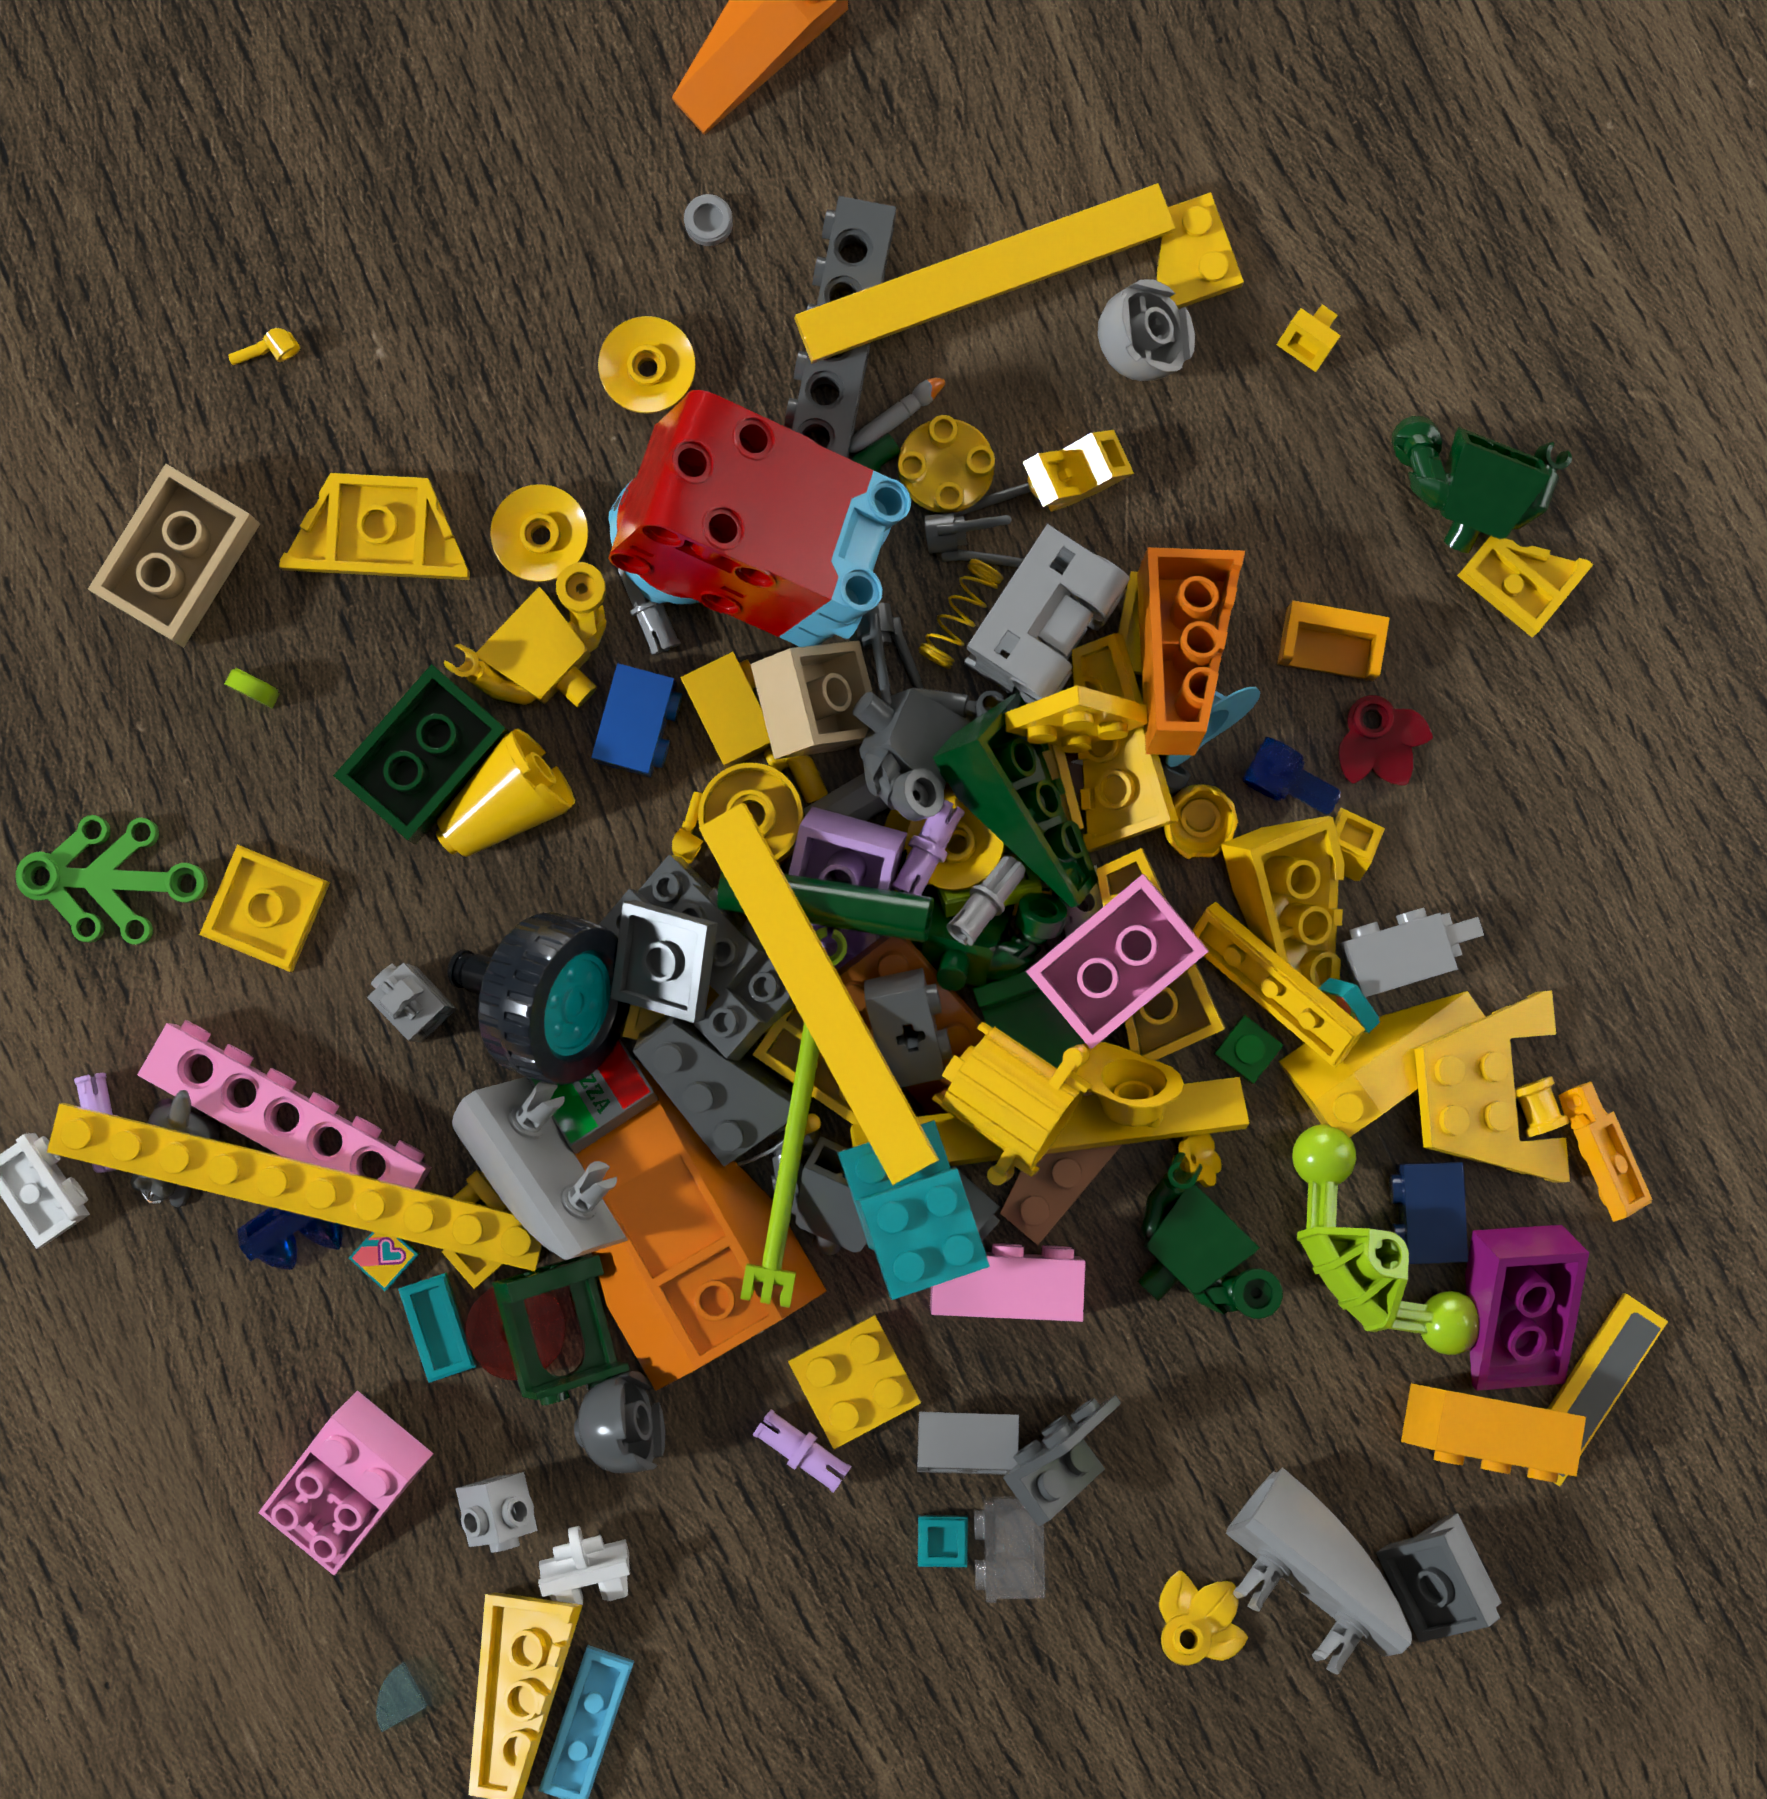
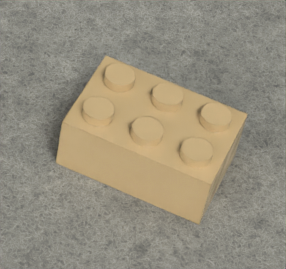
[88,464,260,648]

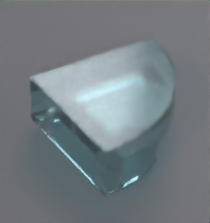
[376,1661,428,1732]

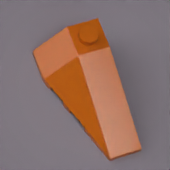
[672,0,848,135]

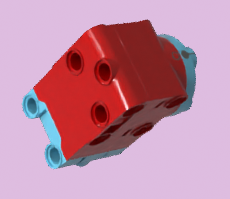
[608,390,911,647]

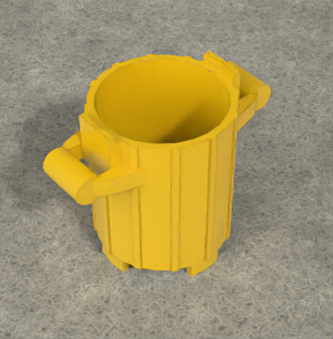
[932,1022,1093,1185]

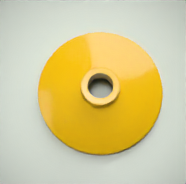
[598,316,696,414]
[490,484,589,582]
[906,793,1005,891]

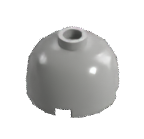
[1098,279,1195,381]

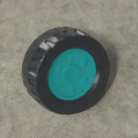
[447,912,630,1085]

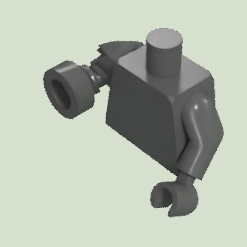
[853,688,1005,822]
[768,1125,867,1255]

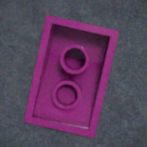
[1465,1225,1589,1391]

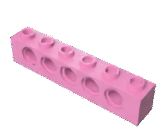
[137,1020,432,1190]

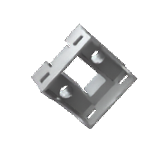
[964,524,1130,704]

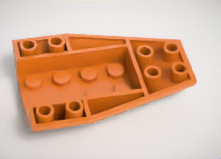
[557,1060,827,1391]

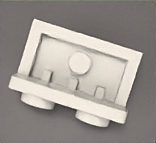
[0,1133,90,1249]

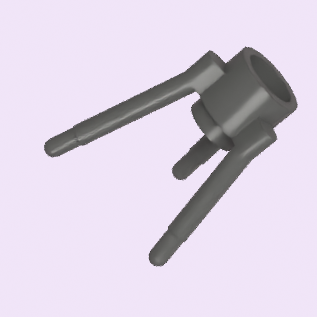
[925,483,1031,568]
[849,603,924,706]

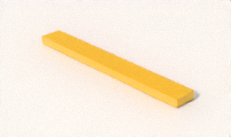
[794,183,1176,364]
[698,803,939,1185]
[850,1077,1249,1166]

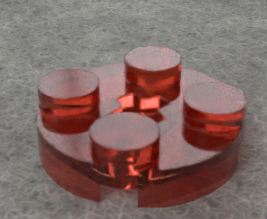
[466,1287,566,1380]

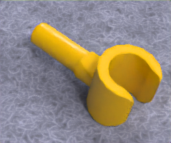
[228,328,300,365]
[672,792,704,864]

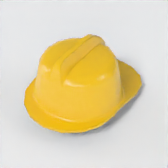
[1076,1042,1184,1128]

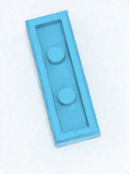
[538,1645,634,1799]

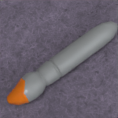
[849,377,945,453]

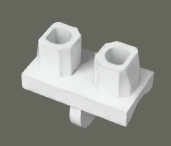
[538,1526,630,1605]

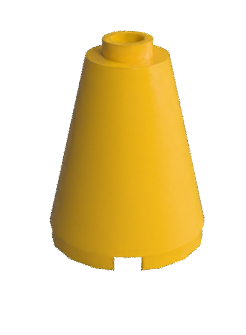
[436,728,575,857]

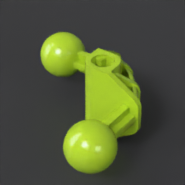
[1292,1124,1479,1355]

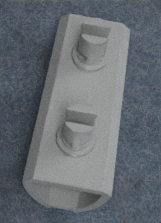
[452,1077,628,1260]
[1225,1467,1412,1674]

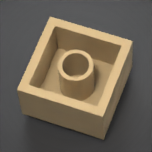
[751,640,872,760]

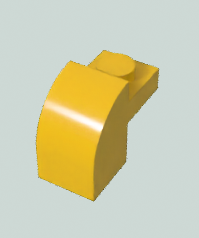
[1023,430,1134,511]

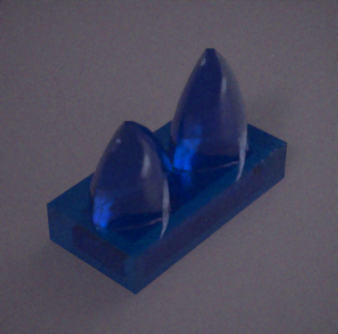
[237,1207,343,1270]

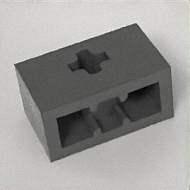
[864,968,953,1088]

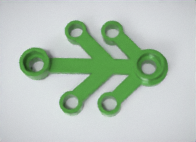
[16,815,208,945]

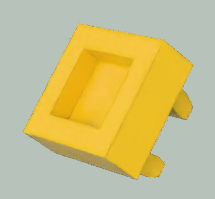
[1276,304,1341,372]

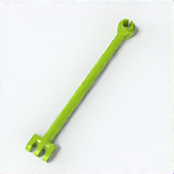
[740,927,848,1308]

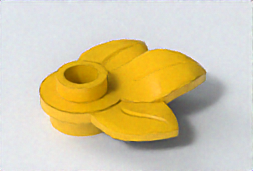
[1159,1571,1248,1666]

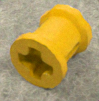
[1515,1076,1570,1138]

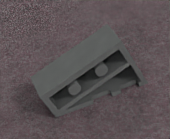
[633,1015,793,1167]

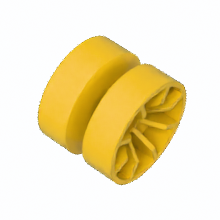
[698,763,804,866]

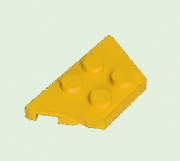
[279,473,470,580]

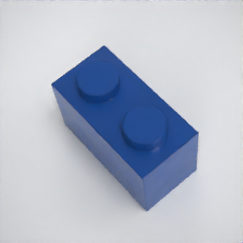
[591,663,683,778]

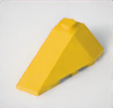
[1278,991,1485,1138]

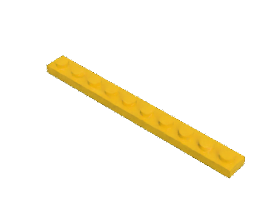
[47,1103,542,1271]

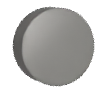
[684,194,733,246]

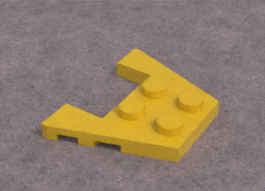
[1414,990,1570,1183]

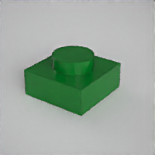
[1213,1015,1284,1084]

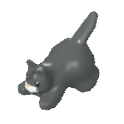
[130,1090,221,1208]

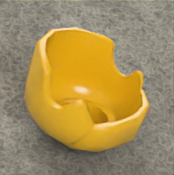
[1164,784,1238,860]

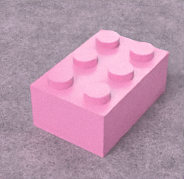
[1026,874,1209,1049]
[930,1243,1085,1322]

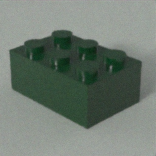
[333,664,510,845]

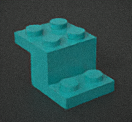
[837,1120,990,1300]

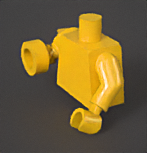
[444,562,607,708]

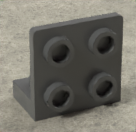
[1003,1395,1121,1527]

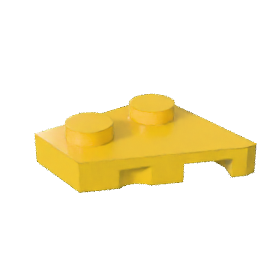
[1156,192,1244,309]
[1457,536,1593,638]

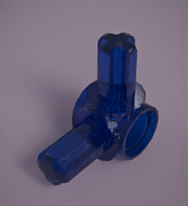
[1242,737,1341,815]

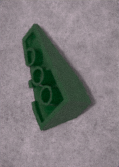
[932,693,1098,908]

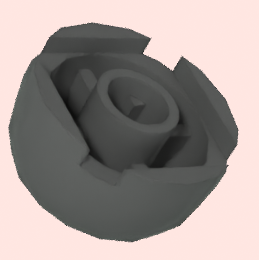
[574,1371,665,1473]

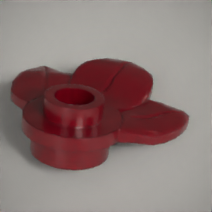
[1338,695,1433,786]

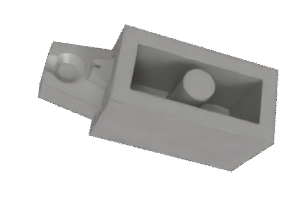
[1339,907,1484,997]
[367,963,457,1043]

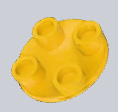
[898,415,995,513]

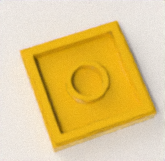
[199,844,330,973]

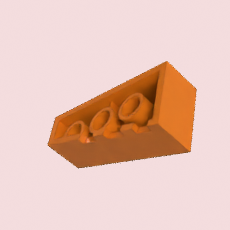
[1137,547,1245,756]

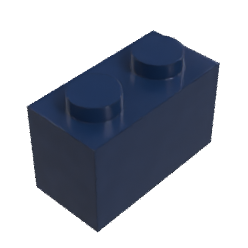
[1389,1161,1468,1264]

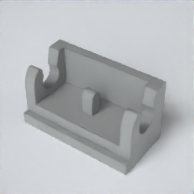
[917,1412,1019,1475]

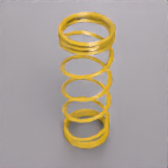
[918,559,1004,669]

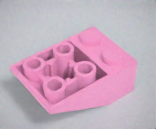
[258,1390,434,1575]

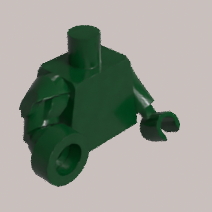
[1391,416,1572,553]
[898,849,1067,991]
[1137,1152,1283,1319]

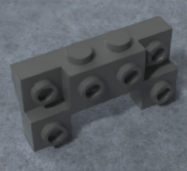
[599,854,795,1061]

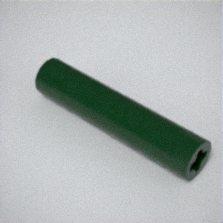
[717,872,934,942]

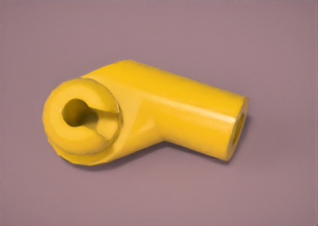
[764,747,828,803]

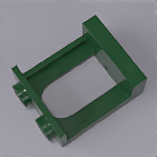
[492,1254,629,1405]

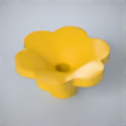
[1173,1134,1222,1188]

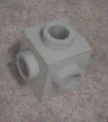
[455,1472,538,1553]

